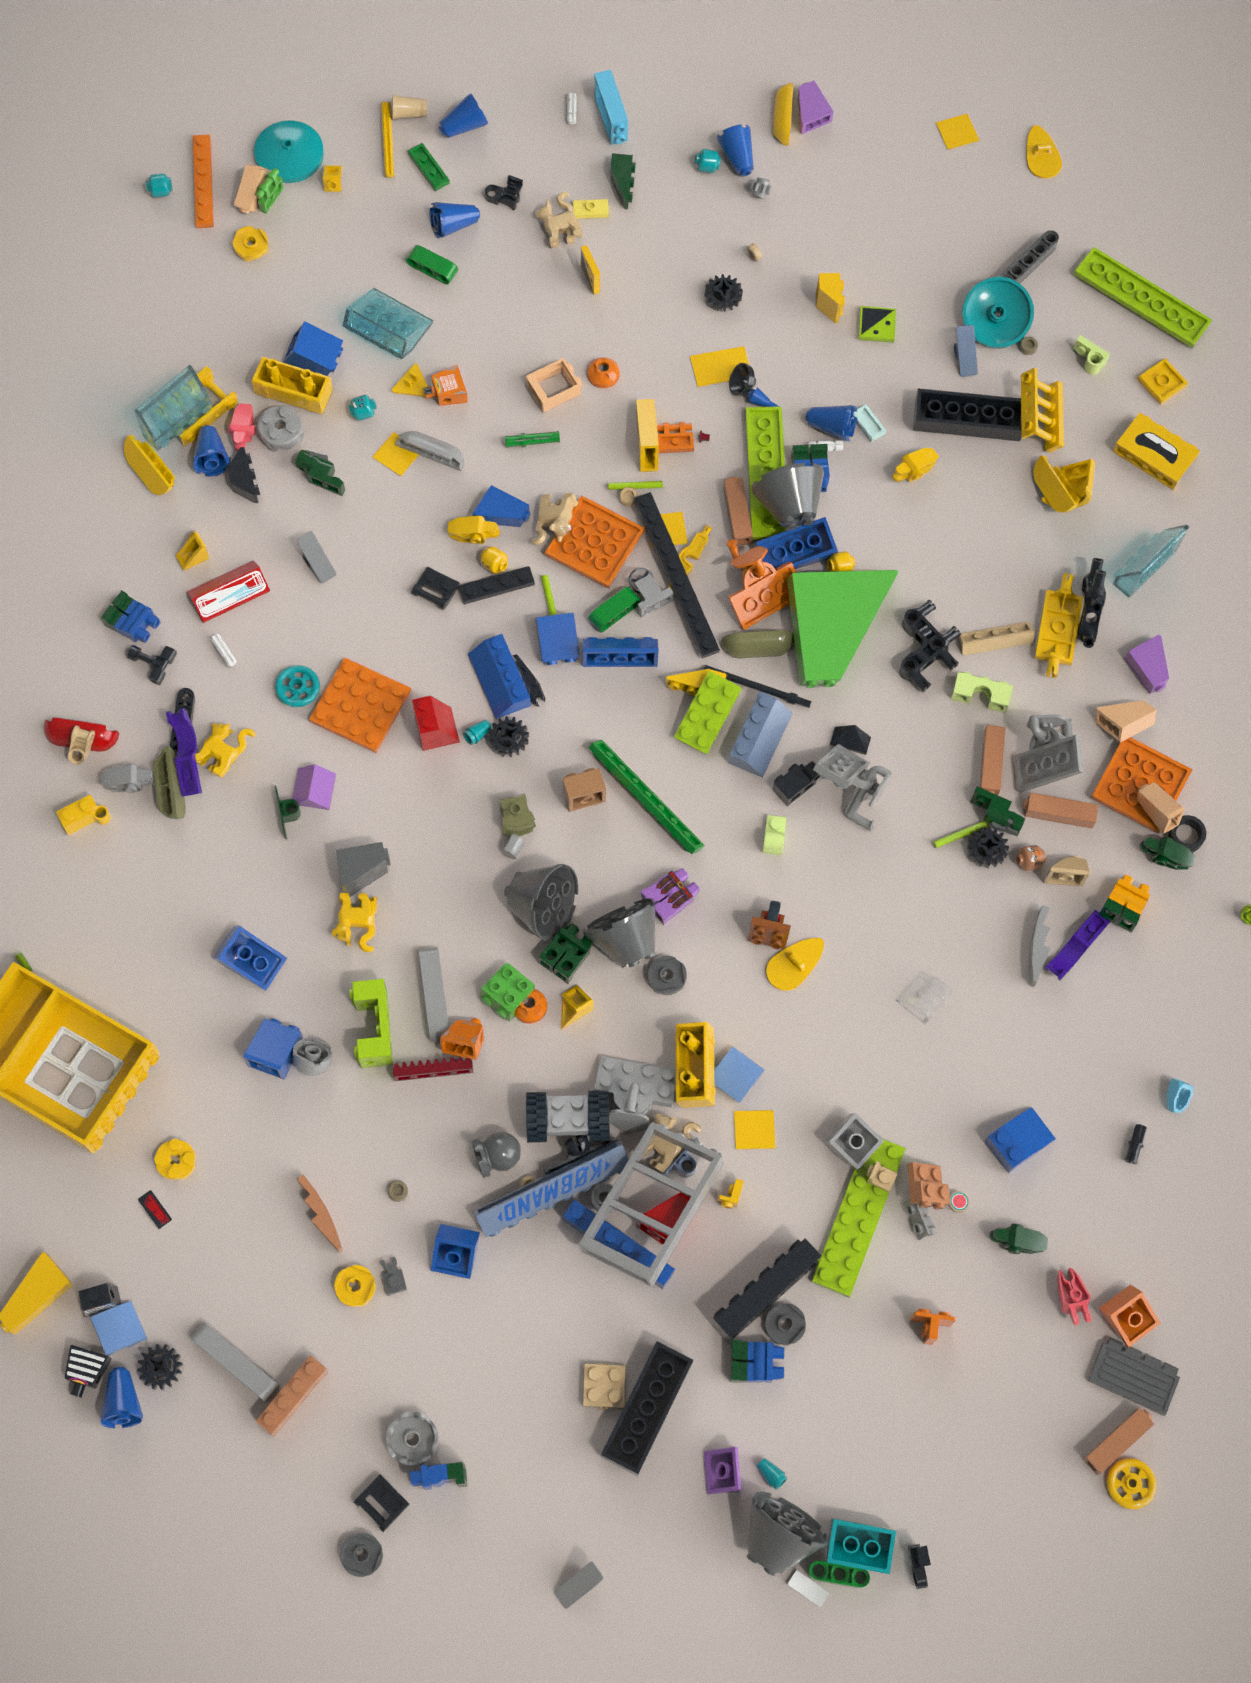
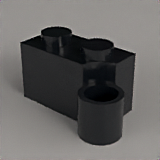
[773,761,820,806]

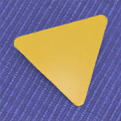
[392,363,428,397]

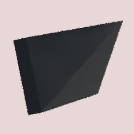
[830,725,871,755]

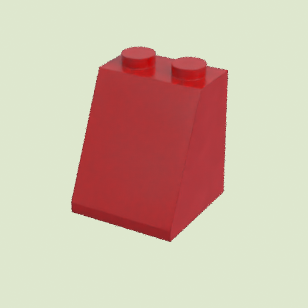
[412,695,460,751]
[636,1192,691,1245]

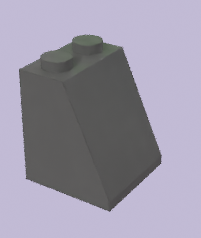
[336,842,391,897]

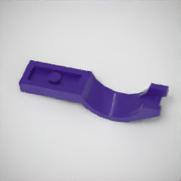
[166,709,202,797]
[1045,910,1110,981]

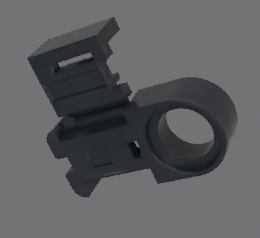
[485,175,523,210]
[907,1544,931,1589]

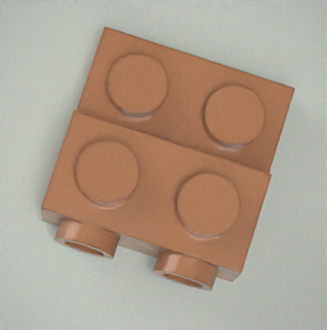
[907,1162,950,1210]

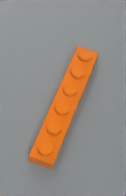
[193,134,214,228]

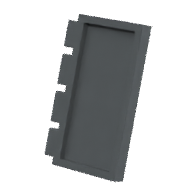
[1088,1337,1180,1416]

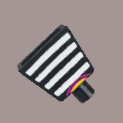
[78,1283,122,1317]
[65,1345,112,1398]

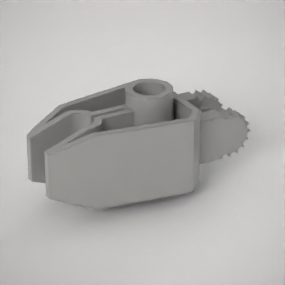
[100,764,155,793]

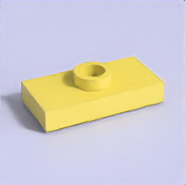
[573,199,609,219]

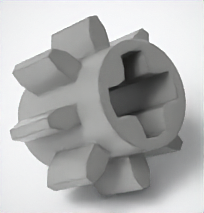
[750,177,773,198]

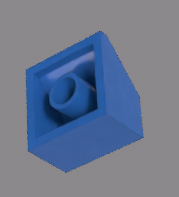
[431,1224,480,1279]

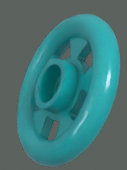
[275,665,320,707]

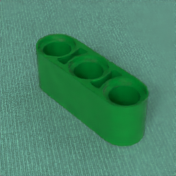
[406,245,459,285]
[588,586,641,633]
[807,1561,870,1588]

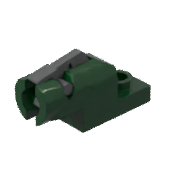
[295,450,345,496]
[970,786,1026,836]

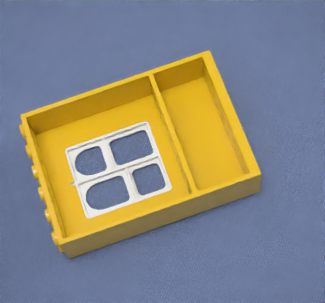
[0,962,159,1154]

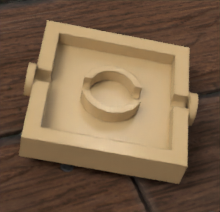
[582,1363,626,1410]

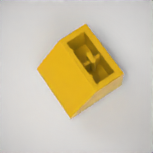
[816,273,845,323]

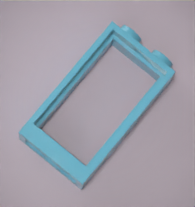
[594,70,628,145]

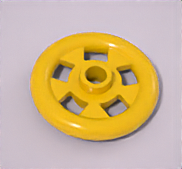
[1107,1458,1156,1509]

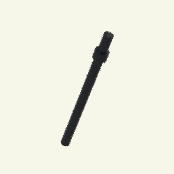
[704,665,812,708]

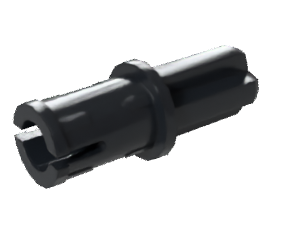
[1124,1124,1147,1165]

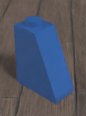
[473,485,531,527]

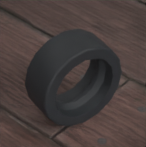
[1168,815,1207,853]

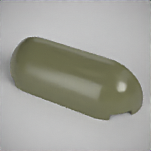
[720,630,794,659]
[153,746,186,819]

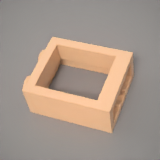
[526,358,583,413]

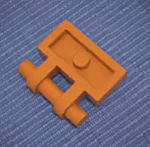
[657,422,694,453]

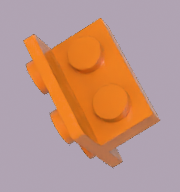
[910,1309,956,1345]

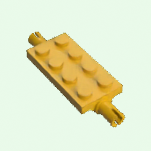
[1034,573,1083,678]

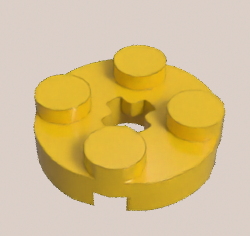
[233,226,269,262]
[154,1139,196,1180]
[334,1265,376,1307]

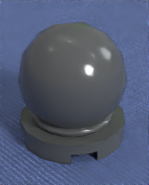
[472,1132,521,1178]

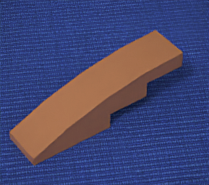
[297,1175,343,1253]

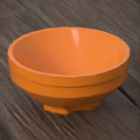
[587,357,620,388]
[514,989,547,1024]

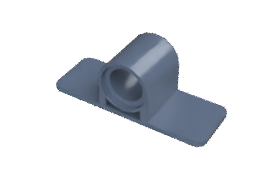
[954,325,978,377]
[663,1137,698,1178]

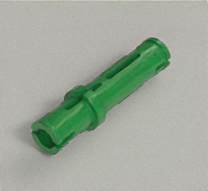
[505,431,560,448]

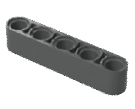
[999,230,1059,284]

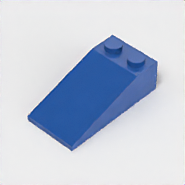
[756,517,838,569]

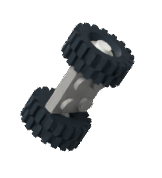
[526,1090,610,1143]

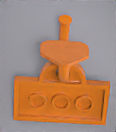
[726,539,796,630]

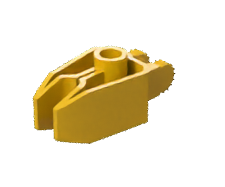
[892,448,939,482]
[447,516,501,544]

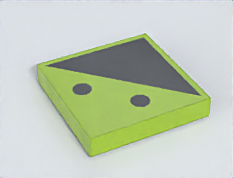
[859,306,896,343]

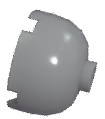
[292,1038,333,1076]

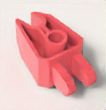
[228,403,256,452]
[1057,1268,1091,1325]

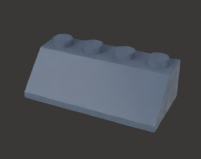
[728,691,792,778]

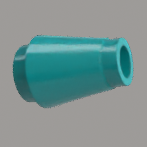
[463,720,492,745]
[757,1458,787,1490]

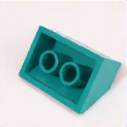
[826,1518,896,1574]

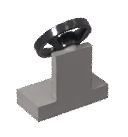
[628,567,673,618]

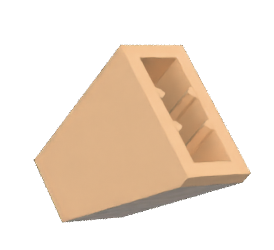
[234,164,271,214]
[1095,700,1156,742]
[1136,782,1184,834]

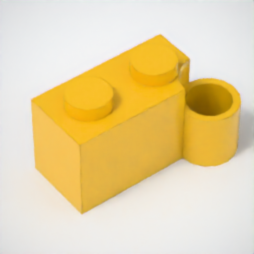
[56,794,111,835]

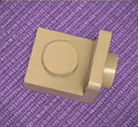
[866,1161,898,1193]

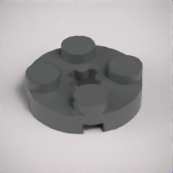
[648,956,687,995]
[765,1304,806,1346]
[340,1533,383,1577]

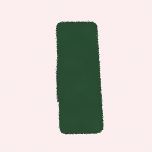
[275,785,301,839]

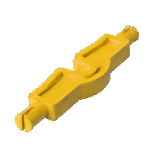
[668,525,712,590]

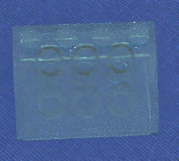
[342,288,434,359]
[134,365,212,451]
[1113,524,1189,598]

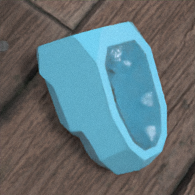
[1166,1077,1193,1113]

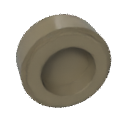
[1019,337,1038,355]
[387,1180,408,1202]

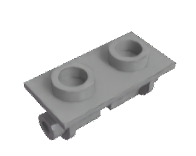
[904,1199,936,1240]

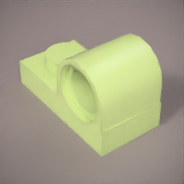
[1073,335,1110,374]
[762,815,786,856]

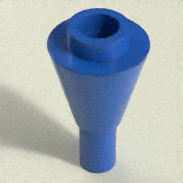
[747,387,780,407]

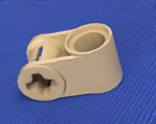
[68,725,95,765]

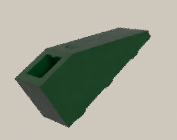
[610,153,636,209]

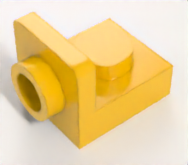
[323,165,343,192]
[717,1179,744,1209]

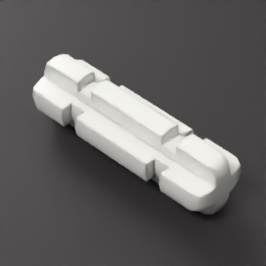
[567,93,577,125]
[808,440,843,452]
[210,634,237,667]

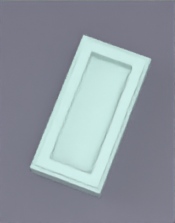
[854,404,886,442]

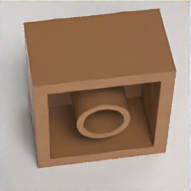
[563,768,606,812]

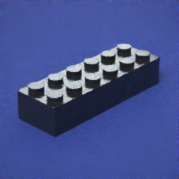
[913,388,1022,441]
[712,1238,822,1344]
[600,1341,694,1476]

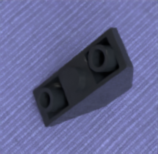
[227,447,260,503]

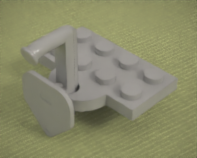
[1014,714,1084,793]
[813,744,892,831]
[594,1056,676,1134]

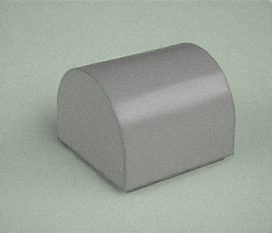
[502,834,525,859]

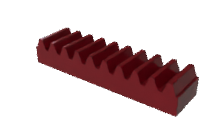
[393,1056,474,1082]

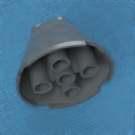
[751,463,824,531]
[504,864,579,940]
[582,898,656,968]
[747,1492,828,1576]

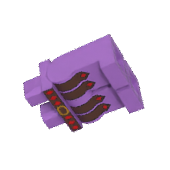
[641,868,700,925]

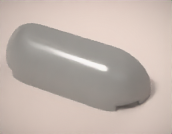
[395,431,464,471]

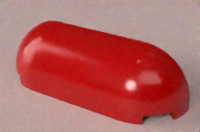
[44,718,120,752]

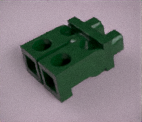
[538,923,593,984]

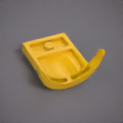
[1041,459,1095,508]

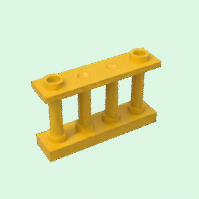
[153,366,238,447]
[1021,368,1064,453]

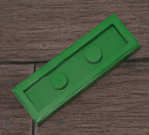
[408,143,450,191]

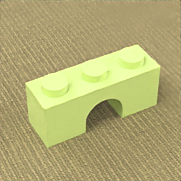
[951,672,1013,713]

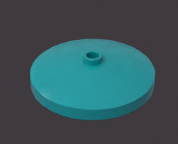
[254,120,324,183]
[962,277,1034,349]

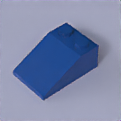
[213,926,287,991]
[985,1107,1056,1173]

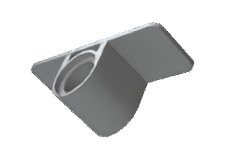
[554,1561,604,1609]

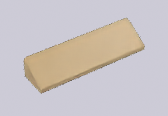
[958,622,1034,655]

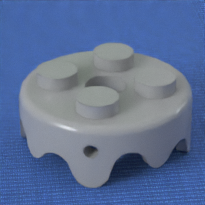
[258,405,304,452]
[386,1412,439,1466]

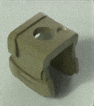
[499,794,536,837]

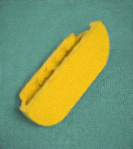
[772,83,793,146]
[124,435,175,495]
[1033,455,1080,513]

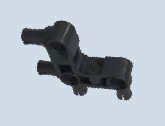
[1076,558,1106,648]
[899,600,961,693]

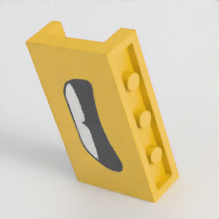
[1113,412,1200,490]

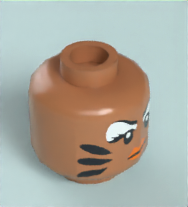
[1015,845,1046,871]

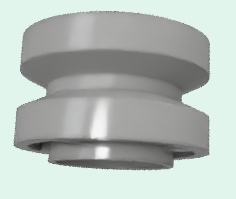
[591,1183,619,1213]

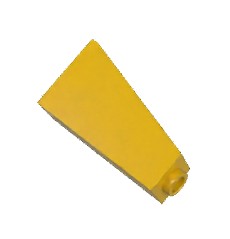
[636,399,659,472]
[0,1252,73,1335]

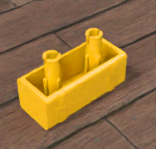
[252,357,333,414]
[675,1022,716,1108]

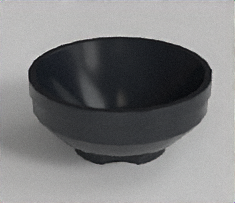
[729,363,756,396]

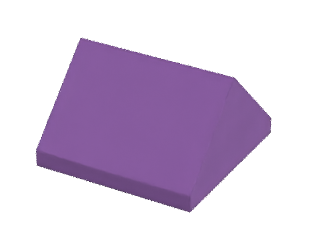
[292,764,336,810]
[704,1447,741,1494]

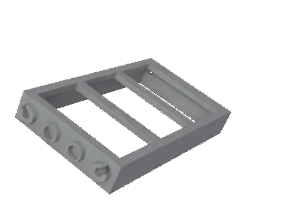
[579,1122,724,1287]

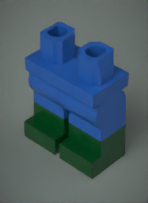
[791,444,830,492]
[101,590,161,643]
[731,1340,784,1383]
[410,1462,468,1490]

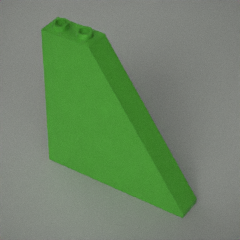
[787,570,898,688]

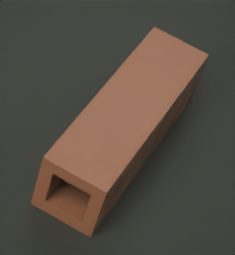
[723,477,753,546]
[979,725,1006,795]
[1023,792,1098,829]
[1083,1408,1154,1475]

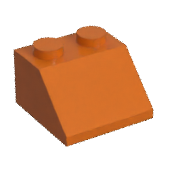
[1099,1284,1160,1347]

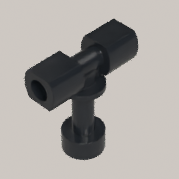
[127,645,177,685]

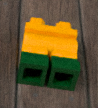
[1098,874,1150,933]

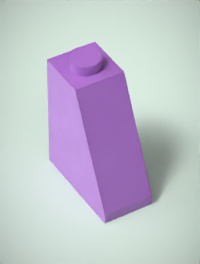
[798,80,834,134]
[1125,634,1169,694]

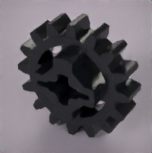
[704,274,743,312]
[488,716,529,757]
[967,826,1009,868]
[137,1344,183,1390]

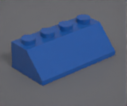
[468,634,531,719]
[583,637,659,667]

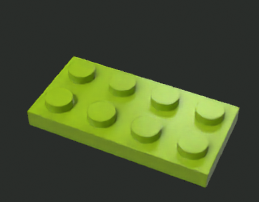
[674,671,742,755]

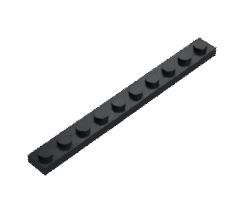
[634,492,720,659]

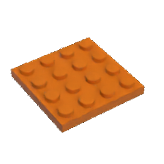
[545,495,645,589]
[309,657,411,753]
[1091,737,1193,834]

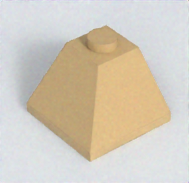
[1044,856,1090,887]

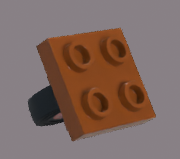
[747,900,791,949]

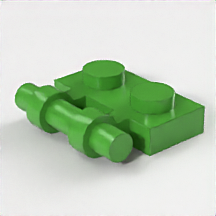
[256,168,284,214]

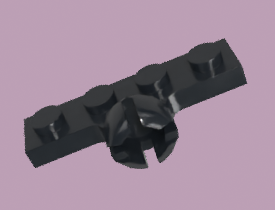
[542,1135,619,1175]

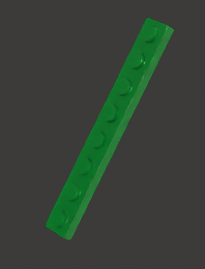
[589,740,705,855]

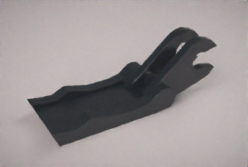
[512,654,546,707]

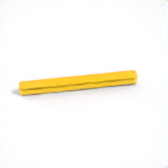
[381,101,394,178]

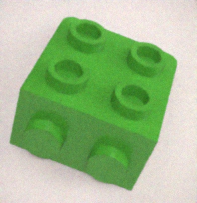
[480,963,535,1021]

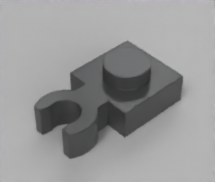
[381,1257,407,1296]

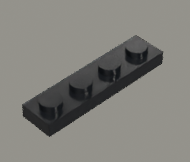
[459,566,535,605]

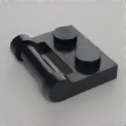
[411,566,460,610]
[354,1474,410,1532]

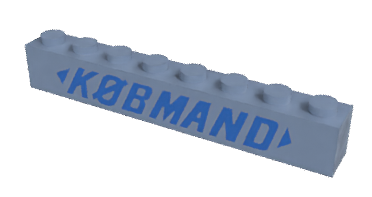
[473,1140,629,1237]

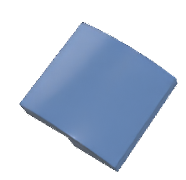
[714,1047,764,1103]
[90,1301,147,1356]

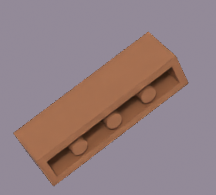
[256,1355,328,1437]

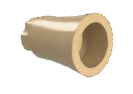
[392,94,427,120]

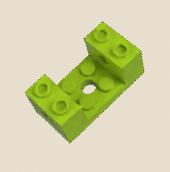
[349,979,393,1068]

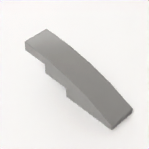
[1029,905,1051,987]

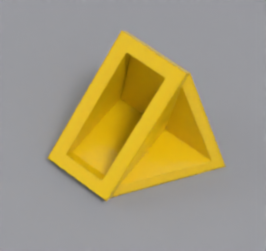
[175,530,210,570]
[561,985,594,1030]

